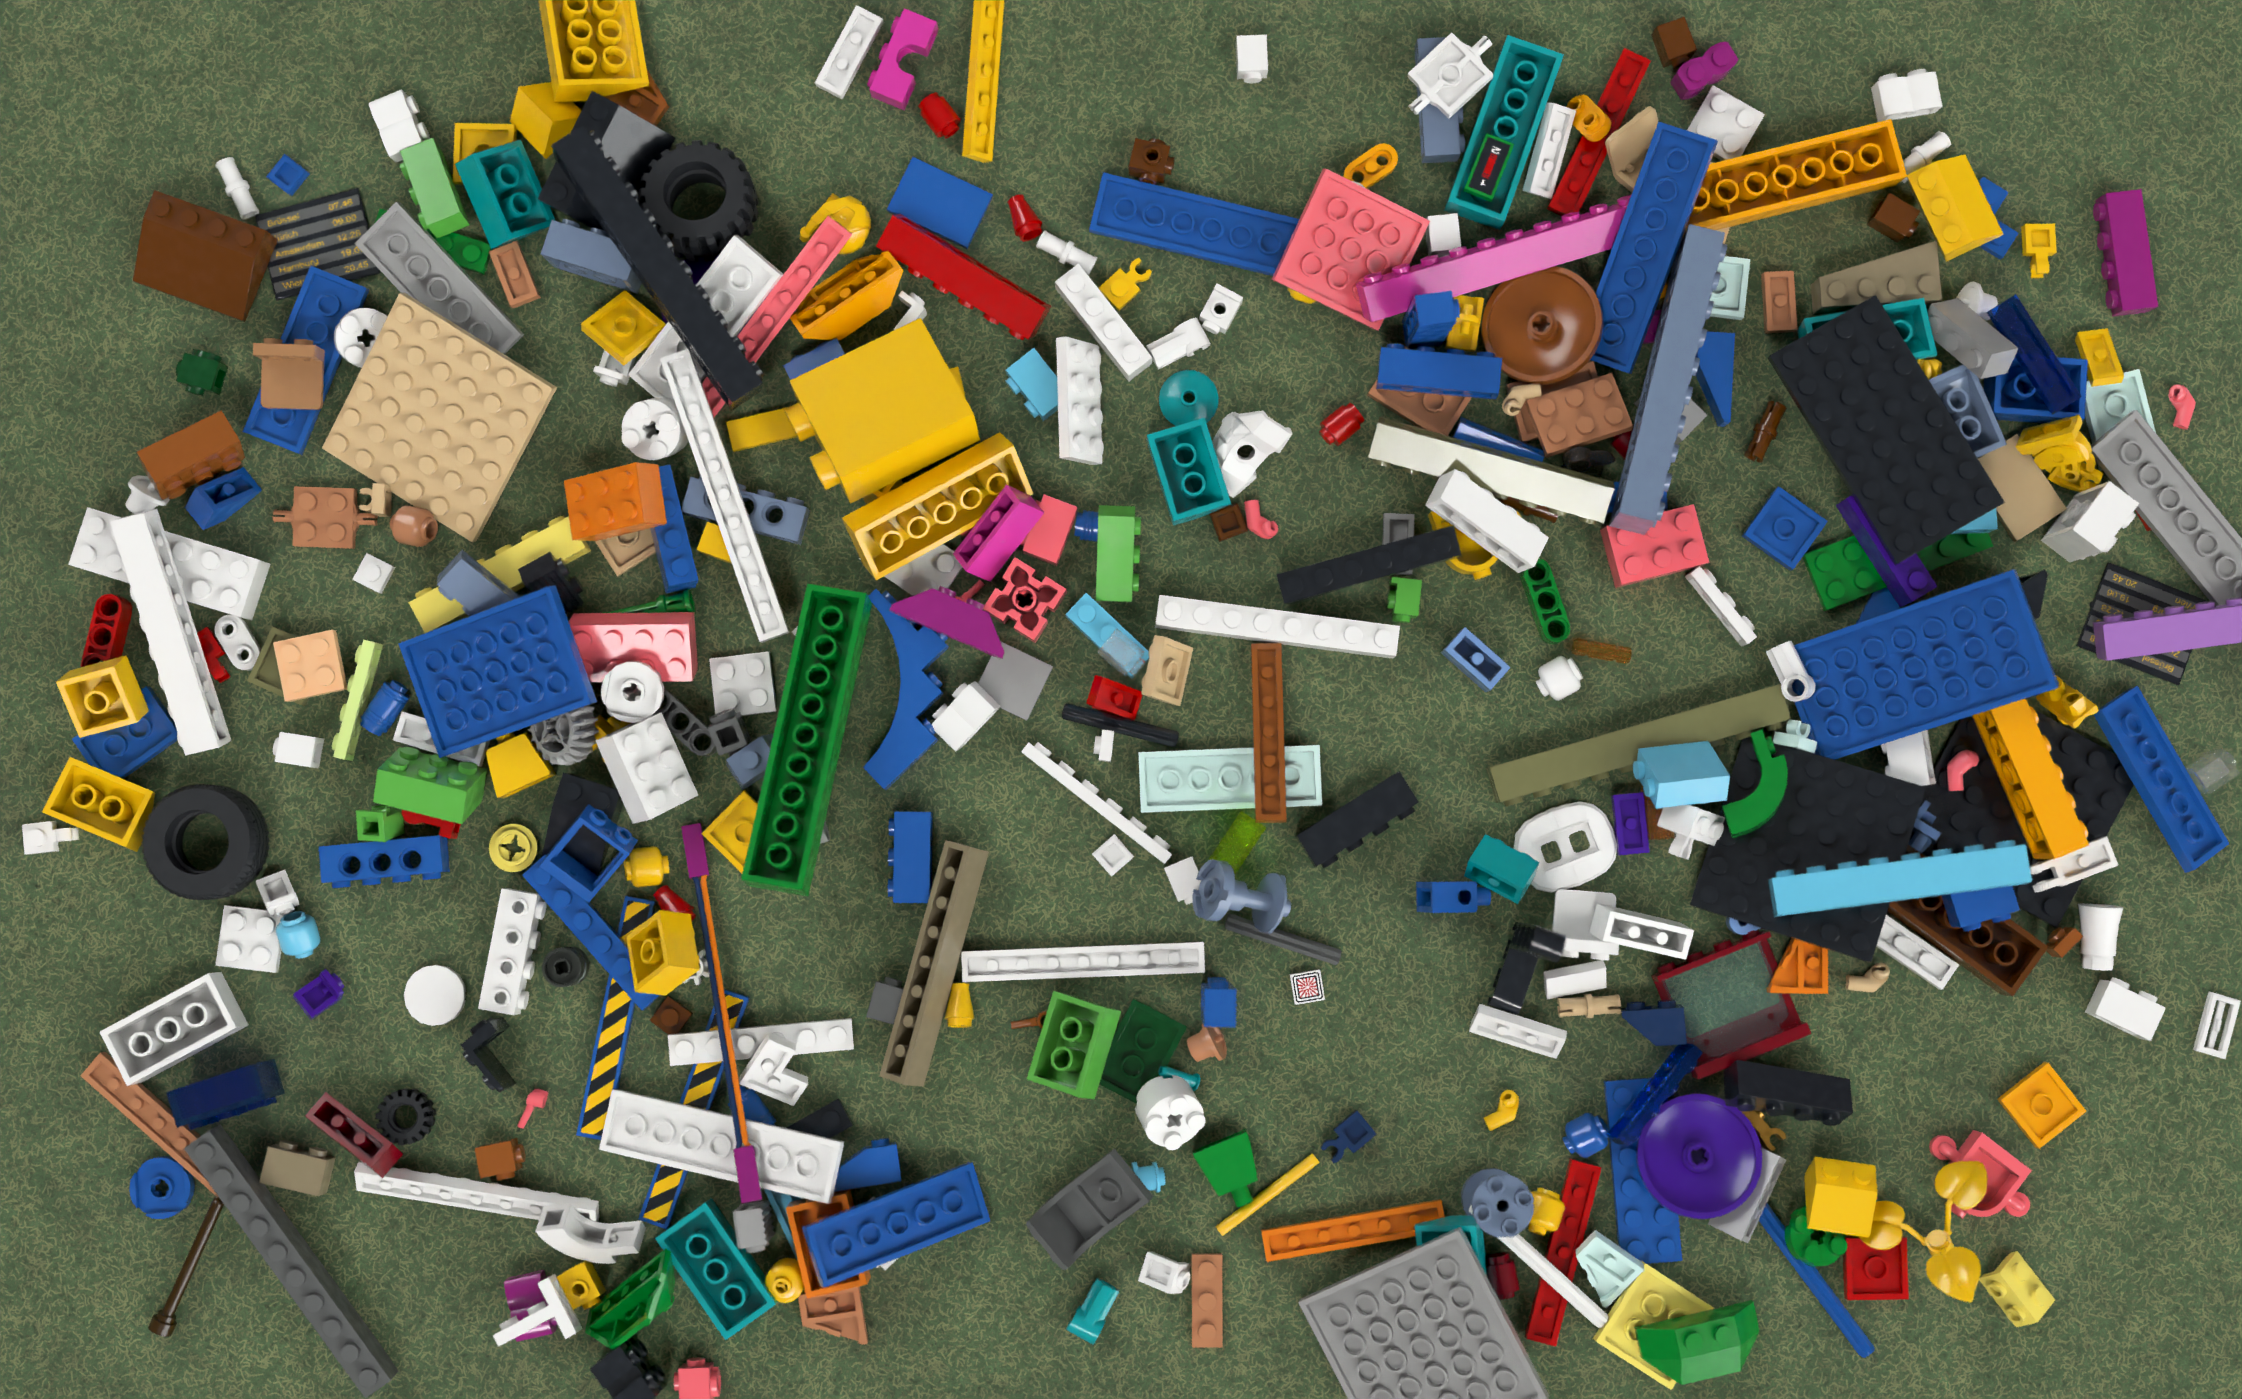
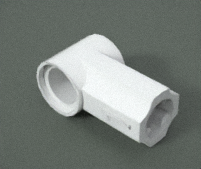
[1146,317,1211,370]
[1766,640,1815,702]

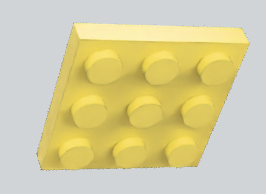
[1593,1261,1715,1390]

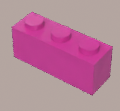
[953,484,1044,582]

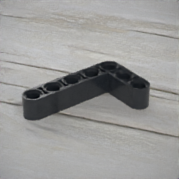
[1488,922,1566,1015]

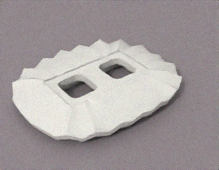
[1513,801,1617,893]

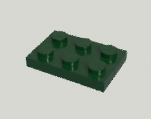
[1099,998,1187,1104]

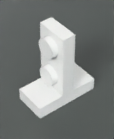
[493,1274,583,1347]

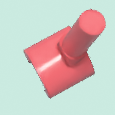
[955,580,985,603]
[517,1089,548,1129]

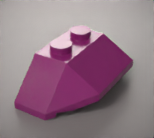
[889,586,1005,659]

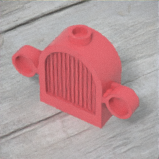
[1929,1130,2032,1219]

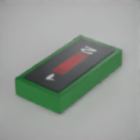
[1463,133,1514,202]

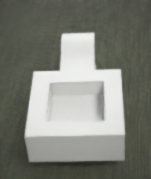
[22,821,79,855]

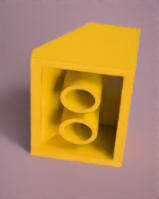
[1907,155,2003,262]
[42,757,155,852]

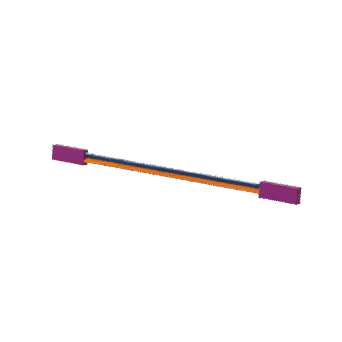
[681,823,762,1204]

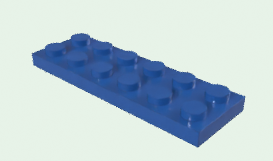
[243,265,369,455]
[2093,686,2229,873]
[1604,1076,1682,1264]
[802,1162,990,1288]

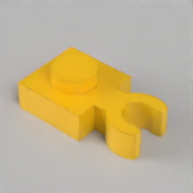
[1098,258,1152,311]

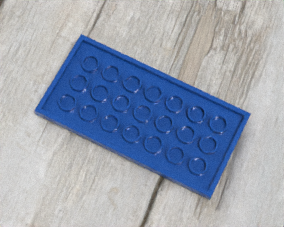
[1792,569,2059,760]

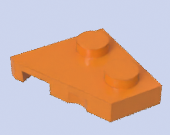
[1767,938,1828,994]

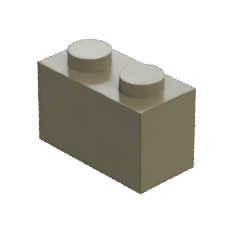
[259,1140,336,1196]

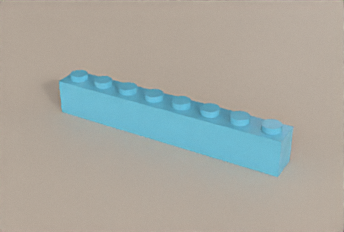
[1768,840,2032,917]

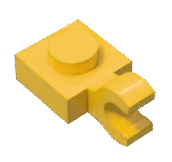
[2021,224,2057,278]

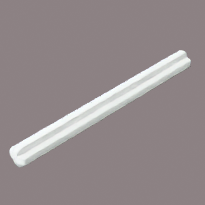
[1469,1205,1609,1328]

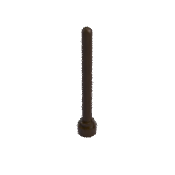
[148,1197,224,1337]

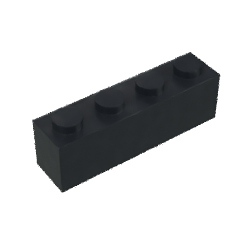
[1295,771,1419,869]
[1723,1060,1853,1126]

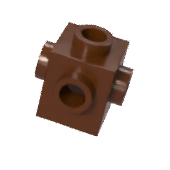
[1128,138,1175,185]

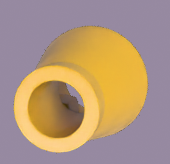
[945,983,975,1028]

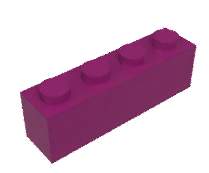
[2093,189,2158,317]

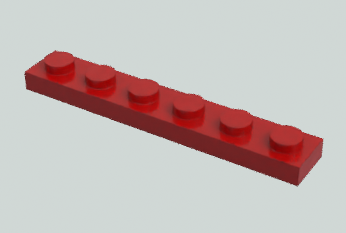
[1547,48,1651,216]
[1524,1158,1602,1347]

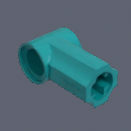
[1066,1278,1120,1345]

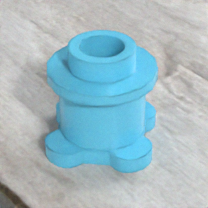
[1131,1162,1165,1193]

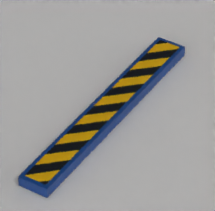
[576,896,656,1140]
[638,989,750,1229]

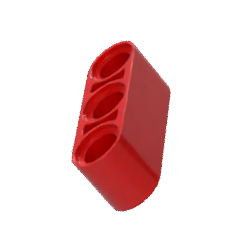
[81,594,132,667]

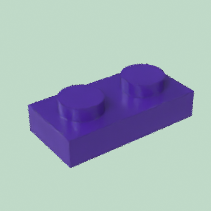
[1611,792,1650,855]

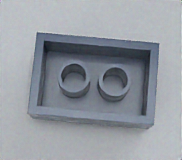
[541,219,641,294]

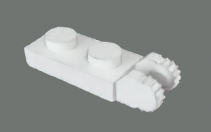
[2030,837,2118,893]

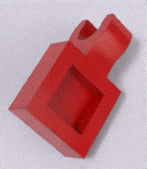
[197,627,231,683]

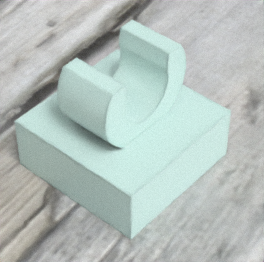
[1773,719,1817,754]

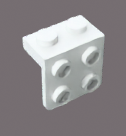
[1552,889,1619,960]

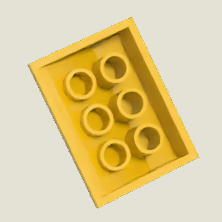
[538,0,649,102]

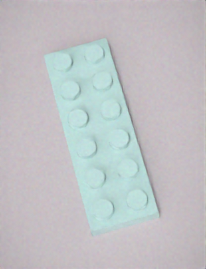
[1138,745,1322,813]

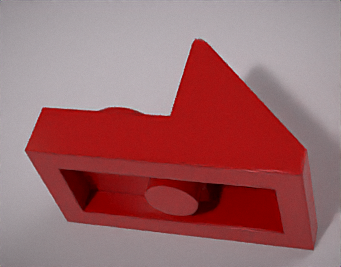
[1086,675,1143,720]

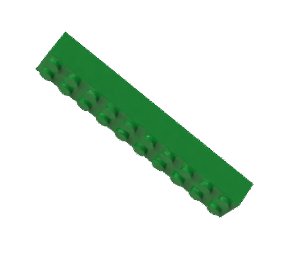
[741,583,872,897]

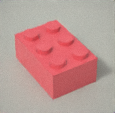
[1600,504,1709,588]

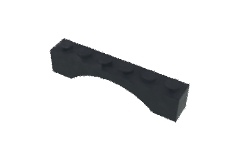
[1276,526,1463,605]

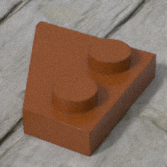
[604,70,669,126]

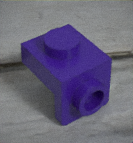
[292,969,344,1020]

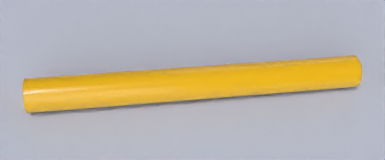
[1215,1153,1320,1236]

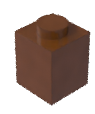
[1651,17,1697,69]
[1867,193,1920,243]

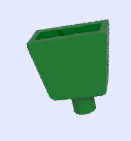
[1192,1129,1258,1207]

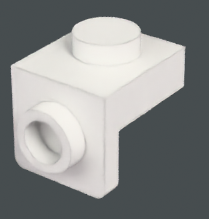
[894,291,927,330]
[593,350,636,387]
[256,870,299,916]

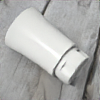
[2078,903,2123,971]

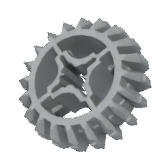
[528,705,599,766]

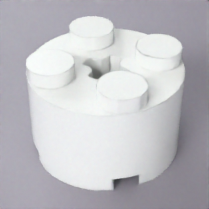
[622,397,689,460]
[1135,1075,1205,1150]

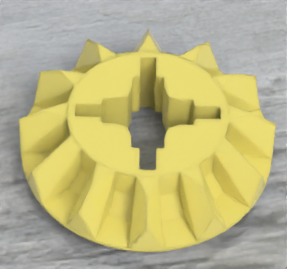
[489,824,538,872]

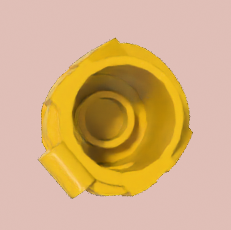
[799,193,871,255]

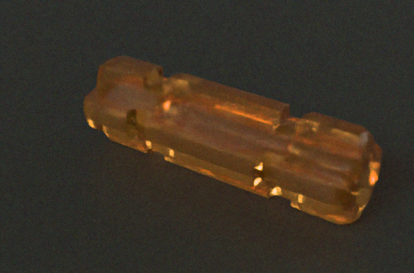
[1572,638,1632,664]

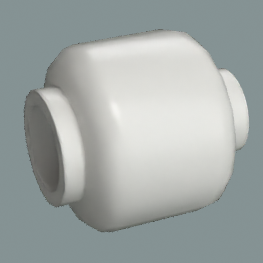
[1536,656,1583,701]

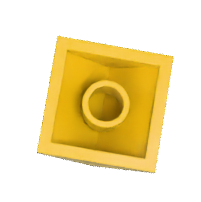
[510,82,581,159]

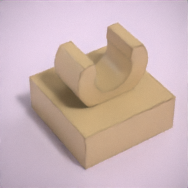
[359,483,392,517]

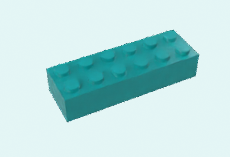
[1444,35,1564,230]

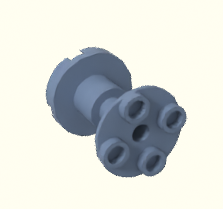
[1192,860,1291,934]
[1461,1168,1534,1238]

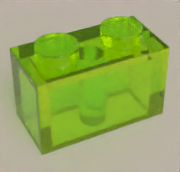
[1206,811,1266,876]

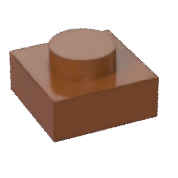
[2046,927,2083,958]

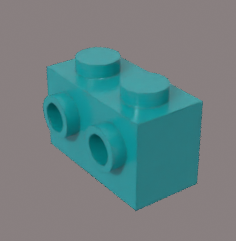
[1464,834,1540,904]

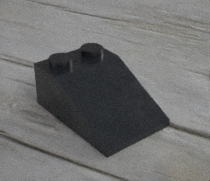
[541,773,623,876]

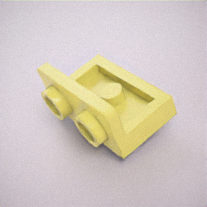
[1979,1251,2055,1327]

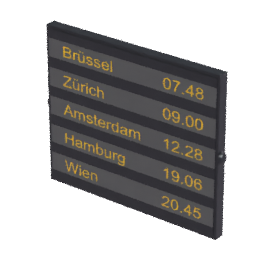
[255,188,380,301]
[2076,562,2209,685]

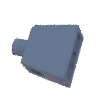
[726,734,774,790]

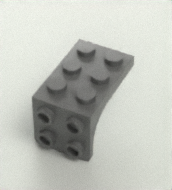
[1026,1149,1153,1270]

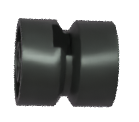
[542,947,590,988]

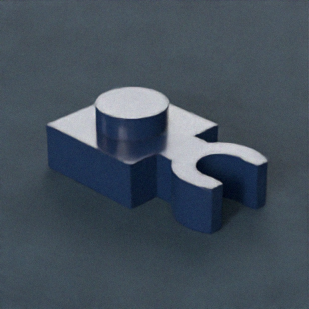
[1320,1110,1376,1163]

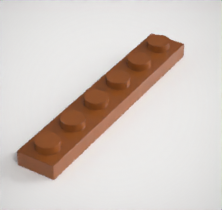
[1251,643,1286,823]

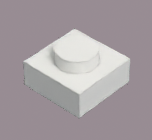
[352,553,396,594]
[1093,730,1114,762]

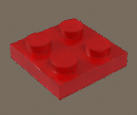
[1843,1236,1909,1300]

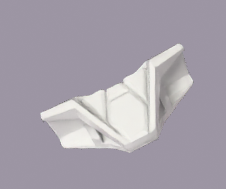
[1212,410,1292,498]

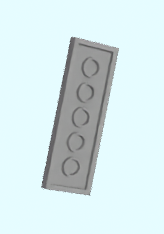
[355,202,524,355]

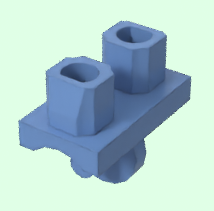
[1908,800,1941,854]

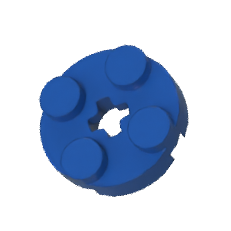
[129,1156,195,1219]

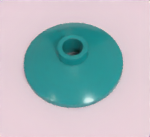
[1159,370,1218,426]

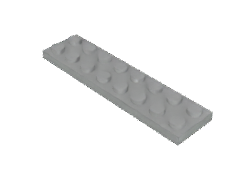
[2091,410,2242,606]

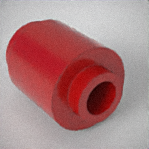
[918,92,961,139]
[1319,403,1365,446]

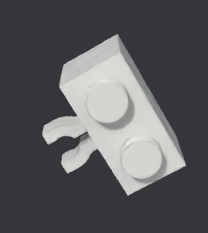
[1657,805,1725,860]

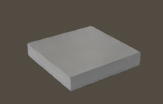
[978,641,1053,721]

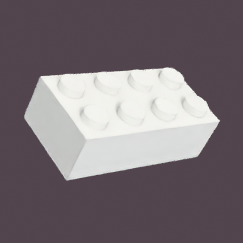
[100,972,248,1086]

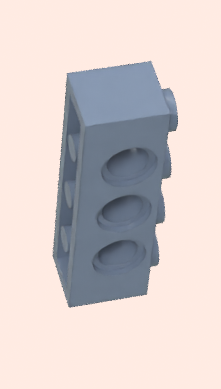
[682,474,810,545]

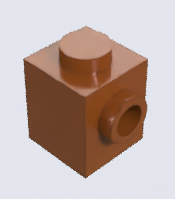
[474,1138,526,1180]

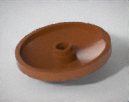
[1482,266,1603,385]

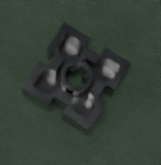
[590,1336,667,1399]

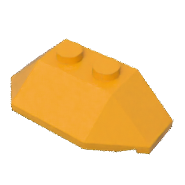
[790,251,903,340]

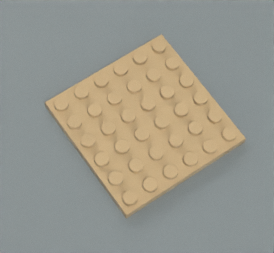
[322,293,557,542]

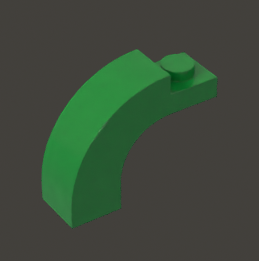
[1722,730,1787,839]

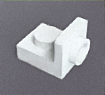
[1138,1251,1191,1294]

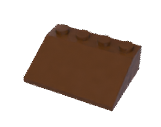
[133,190,278,322]

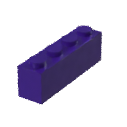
[1836,495,1937,608]

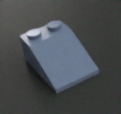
[1929,365,2007,458]

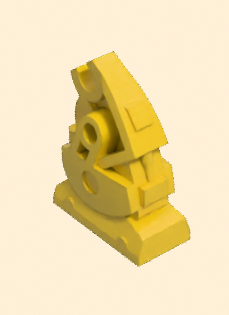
[2015,414,2103,492]

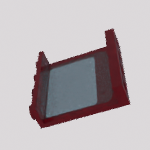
[1651,929,1812,1079]

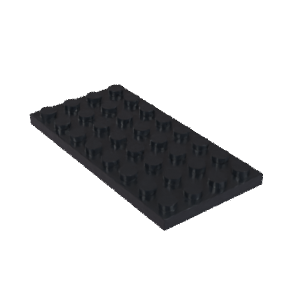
[1768,295,2005,565]

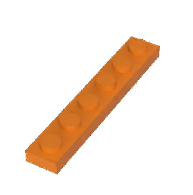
[1261,1199,1445,1262]

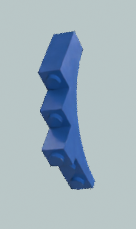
[863,589,949,790]

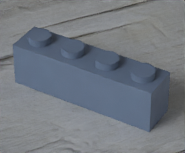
[1414,37,1465,163]
[437,550,520,616]

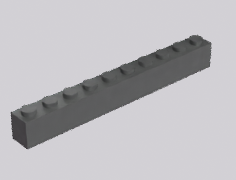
[184,1124,399,1398]

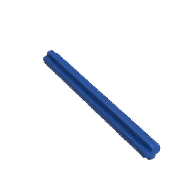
[1759,1204,1875,1358]

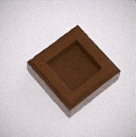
[1209,503,1248,542]

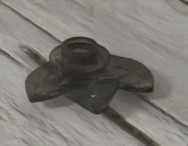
[1561,446,1616,478]

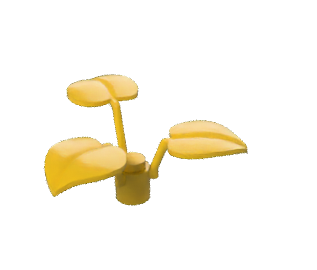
[1858,1161,1988,1302]

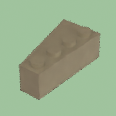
[1811,241,1942,314]

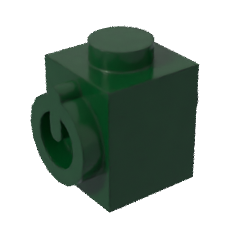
[176,349,228,396]

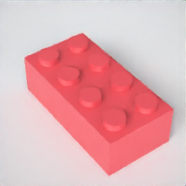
[569,612,698,682]

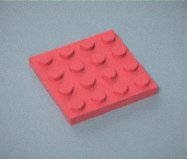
[1272,169,1430,331]

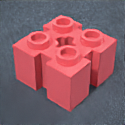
[983,557,1067,643]

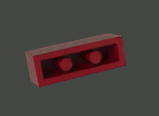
[305,1092,403,1178]

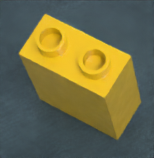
[784,318,980,504]

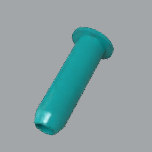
[1158,1066,1201,1091]

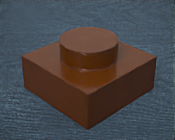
[650,996,693,1035]

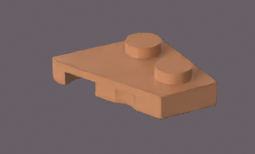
[798,1286,869,1345]

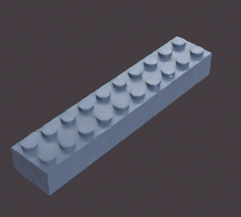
[1609,224,1727,535]

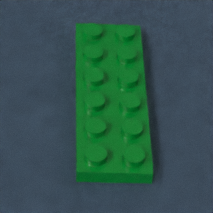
[1802,533,1993,611]

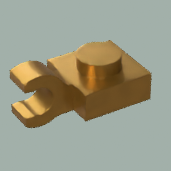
[1736,1107,1786,1151]

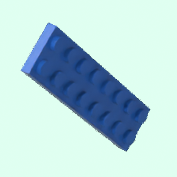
[1590,121,1718,374]
[1089,172,1299,276]

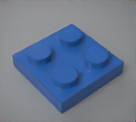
[1742,486,1828,571]

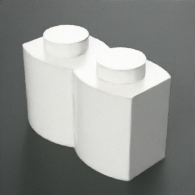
[1871,69,1942,122]
[369,89,430,163]
[931,681,1001,751]

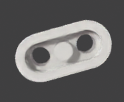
[215,615,261,671]

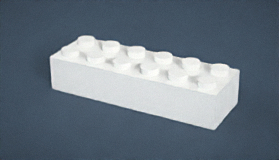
[68,507,270,621]

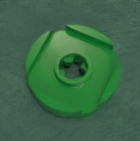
[1784,1205,1847,1267]

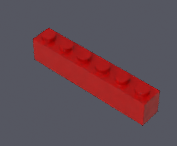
[876,214,1052,340]

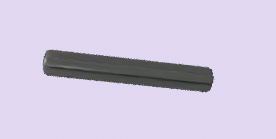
[1225,914,1342,965]

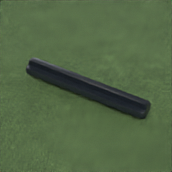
[1062,703,1179,747]

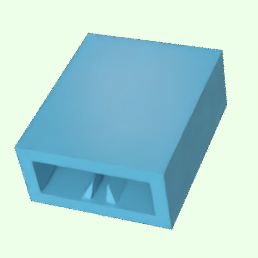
[1633,741,1730,809]

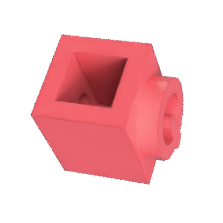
[674,1357,721,1399]

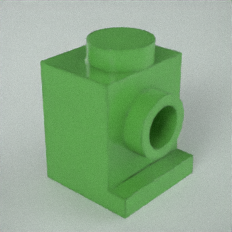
[1387,577,1422,623]
[356,804,404,842]

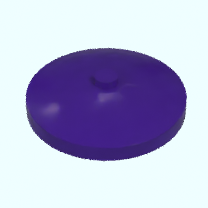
[1636,1094,1762,1219]

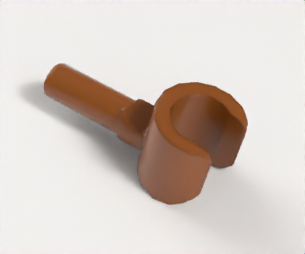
[1011,1011,1047,1029]

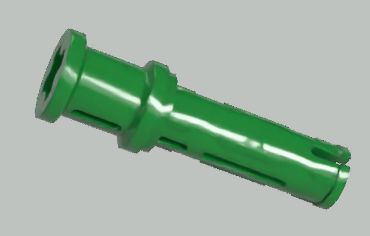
[603,588,696,615]

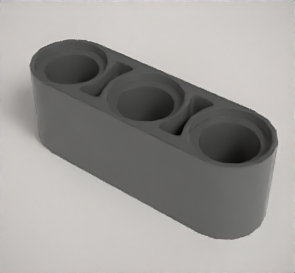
[653,689,717,757]

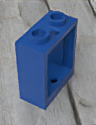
[539,804,638,903]

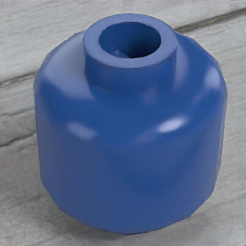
[1563,1112,1611,1158]

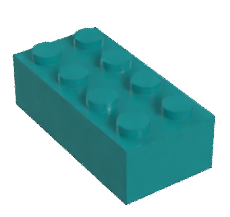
[655,1198,777,1340]

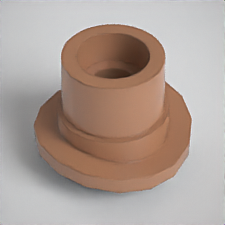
[1187,1023,1227,1062]

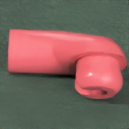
[2168,384,2196,430]
[1244,500,1278,539]
[1947,749,1979,791]

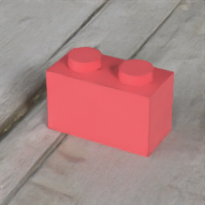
[1020,494,1078,566]

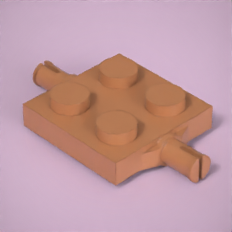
[273,486,378,549]

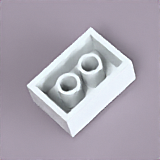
[2041,481,2139,562]
[595,712,698,824]

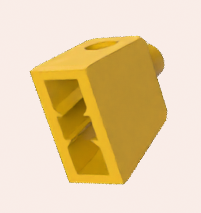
[486,732,556,798]

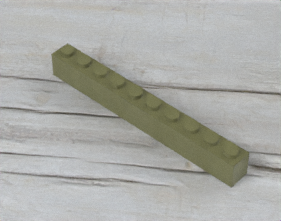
[1486,684,1791,807]

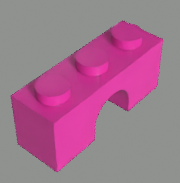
[867,8,939,111]

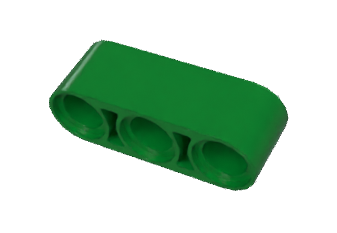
[1520,558,1570,645]

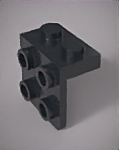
[461,1017,516,1092]

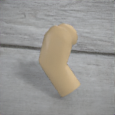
[1502,383,1541,416]
[1845,962,1890,992]

